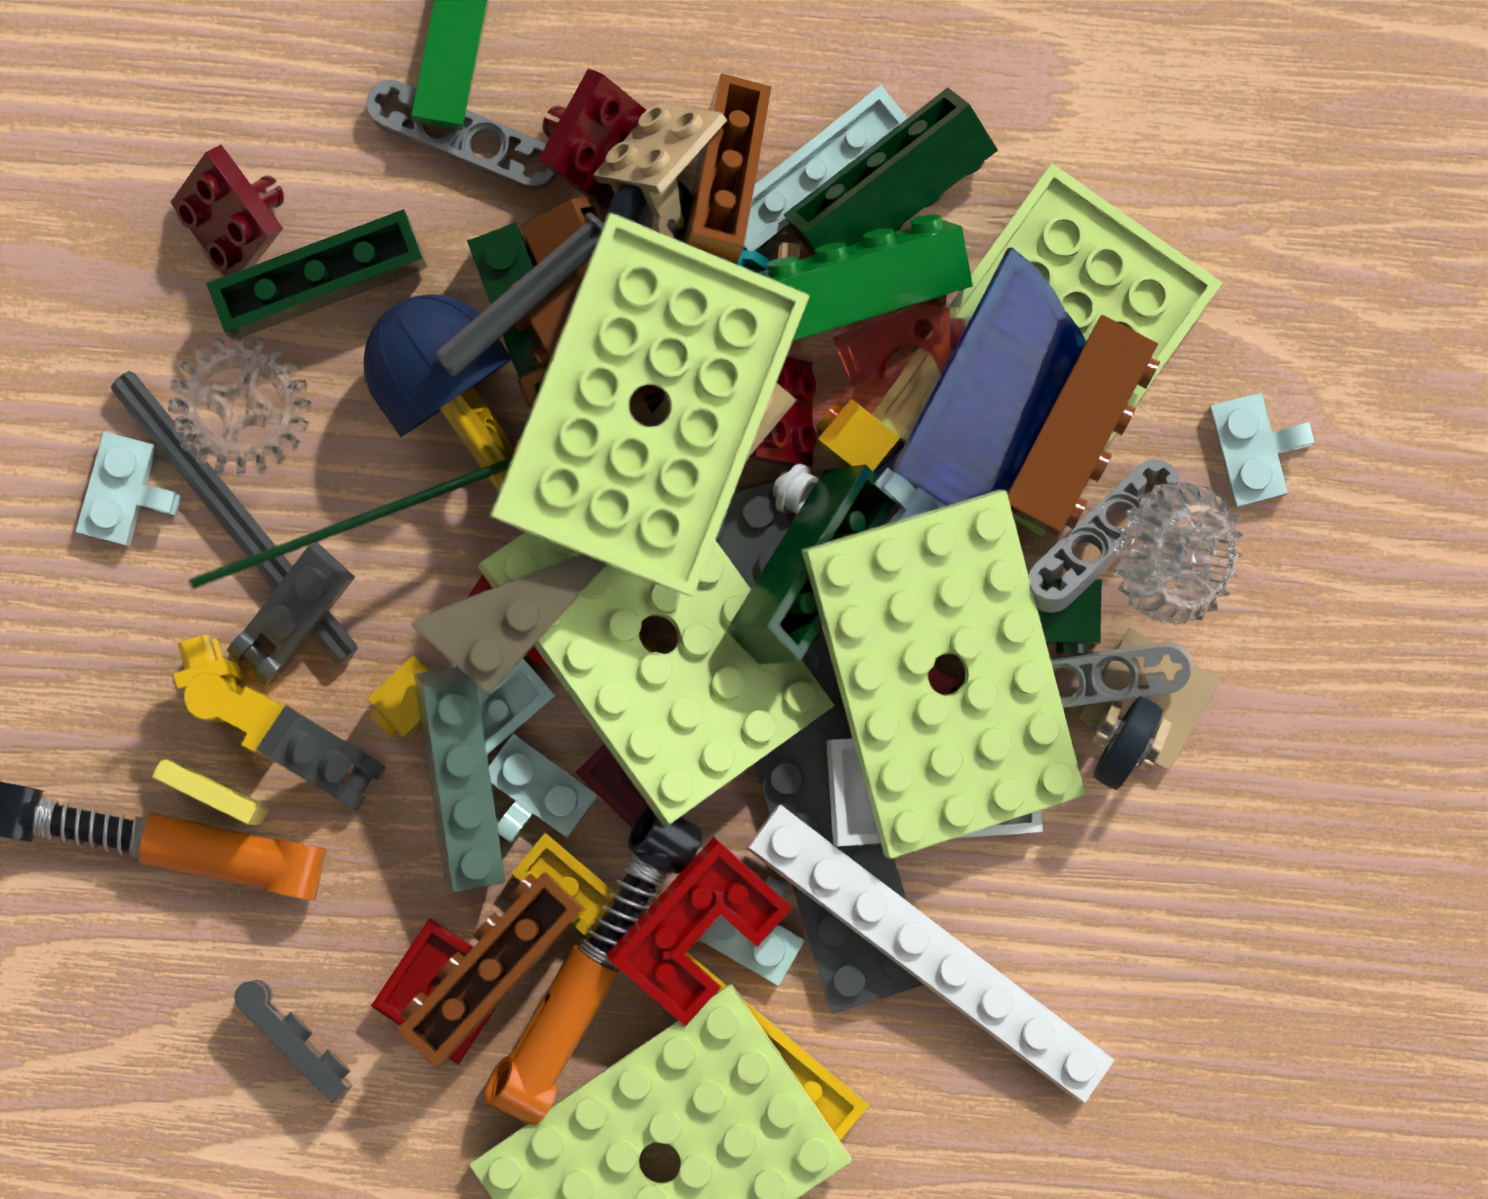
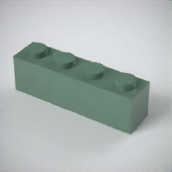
[414,667,506,892]

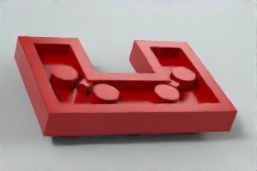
[606,836,793,1027]

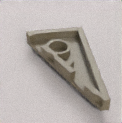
[411,554,607,695]

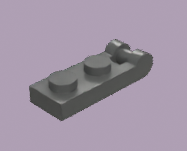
[227,542,355,687]
[256,705,386,811]
[234,980,353,1103]

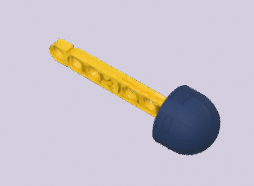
[364,294,661,653]

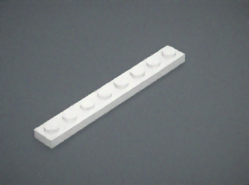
[745,805,1115,1103]

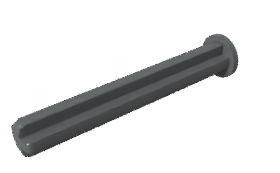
[435,213,604,376]

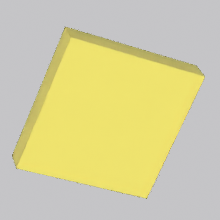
[152,759,270,826]

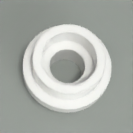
[773,464,818,515]

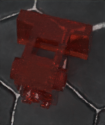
[833,305,967,387]

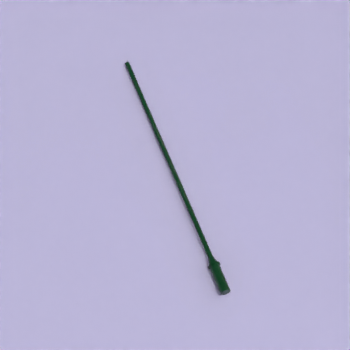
[188,399,664,590]

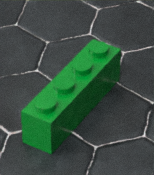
[757,214,973,341]

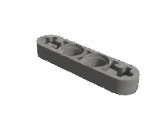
[366,80,556,191]
[1029,459,1180,613]
[1050,642,1193,708]

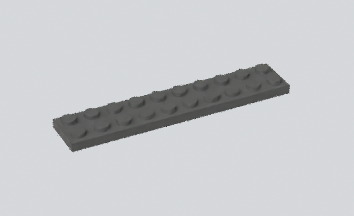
[715,480,924,1014]

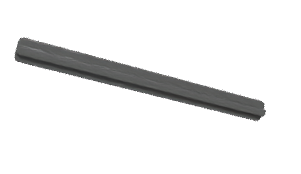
[111,371,358,664]

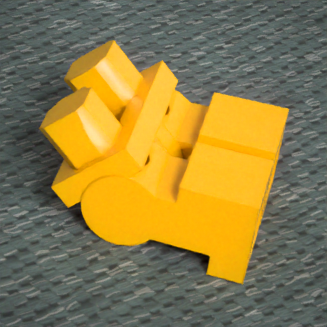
[173,634,285,757]

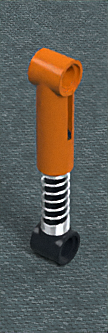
[0,781,326,901]
[484,806,702,1125]

